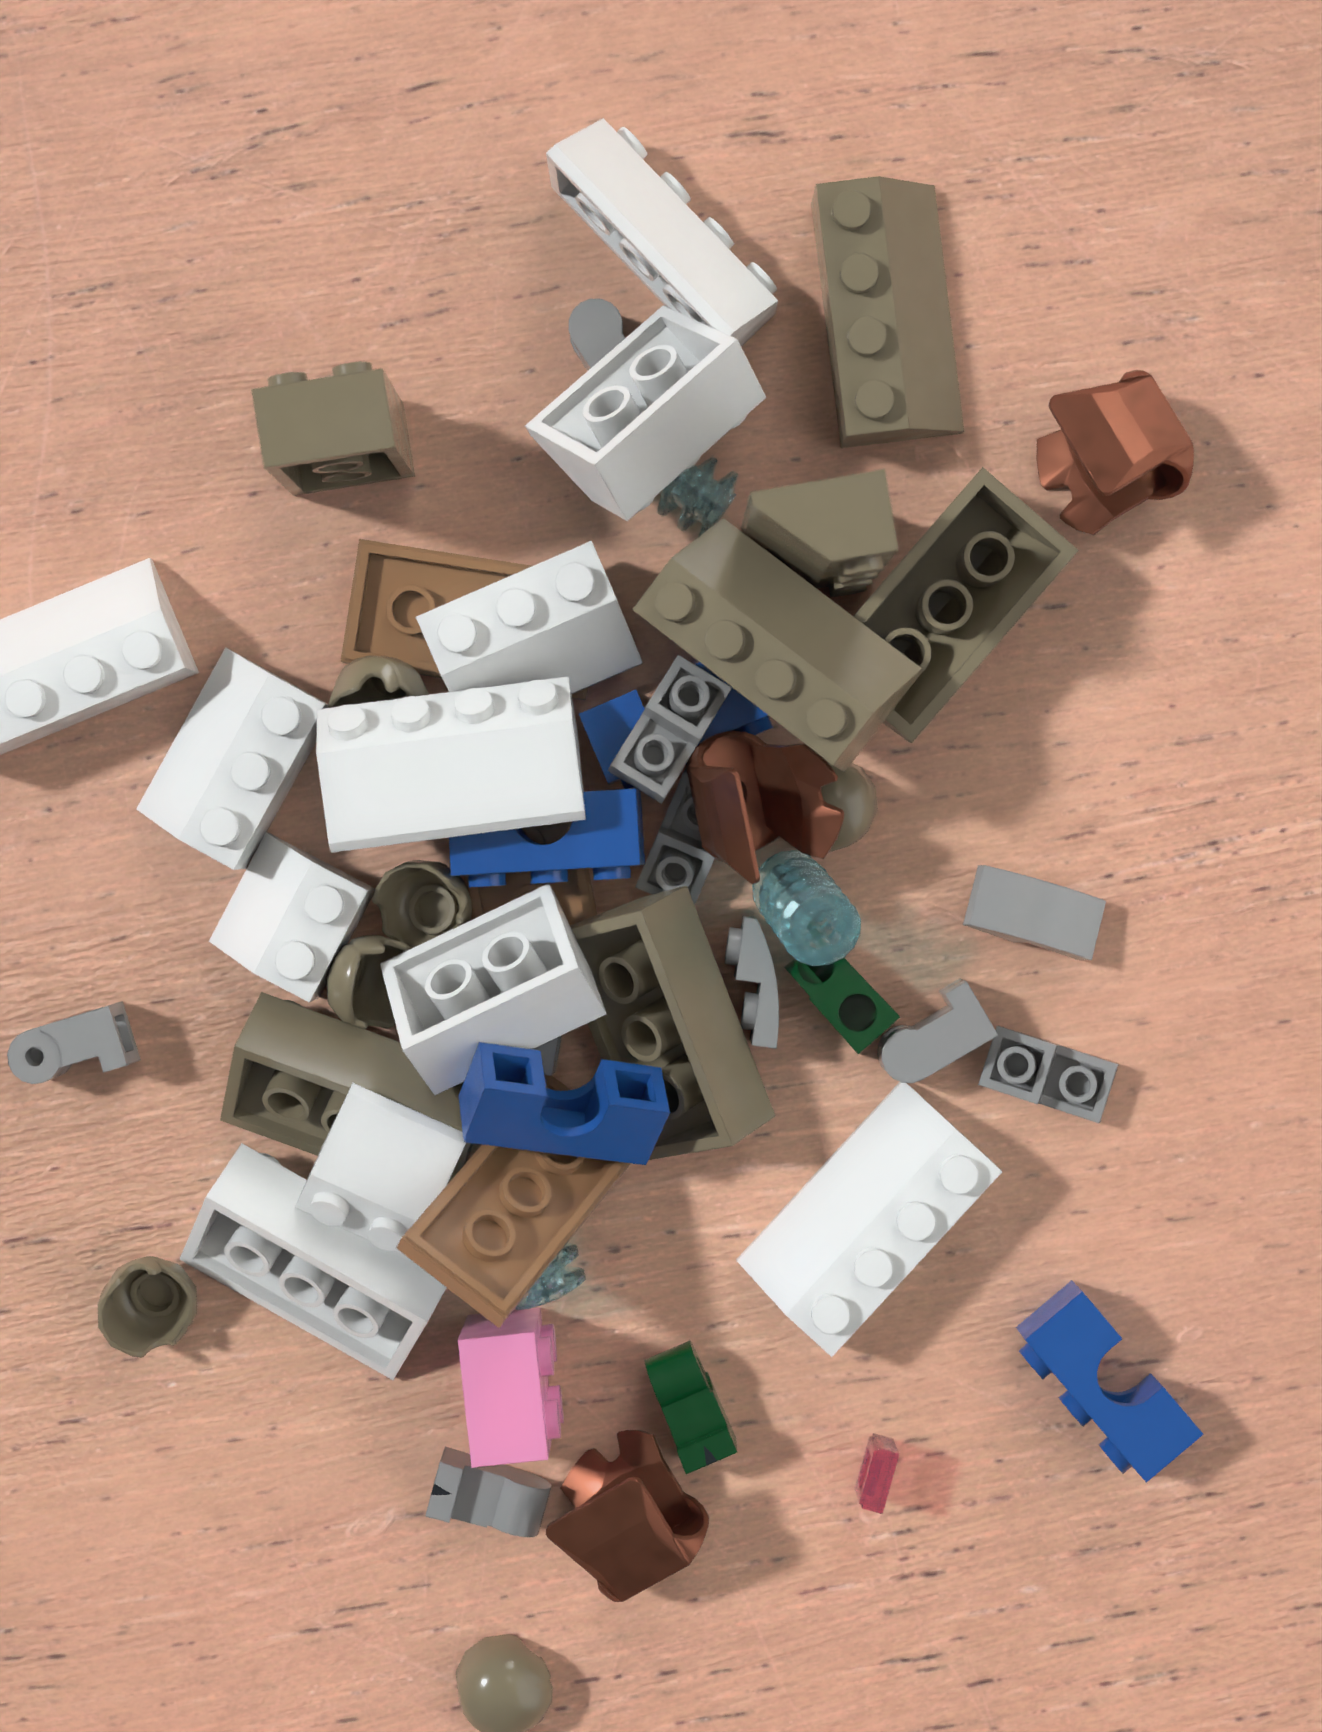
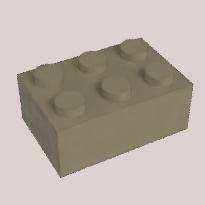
[251,362,415,496]

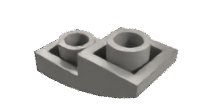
[608,655,732,804]
[635,767,715,906]
[963,865,1106,960]
[724,916,779,1049]
[978,1026,1119,1123]

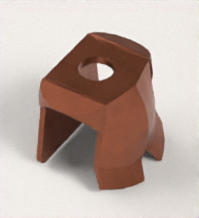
[1036,370,1194,535]
[685,731,845,884]
[546,1430,710,1602]

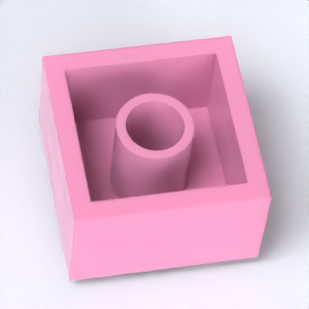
[458,1307,564,1468]

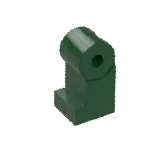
[784,935,900,1054]
[644,1340,738,1474]

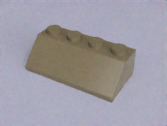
[811,176,964,448]
[853,467,1079,743]
[741,469,898,597]
[632,518,923,772]
[570,885,775,1160]
[220,992,473,1186]

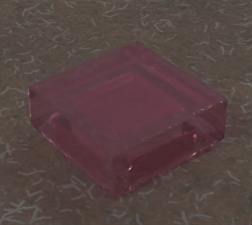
[855,1433,899,1514]

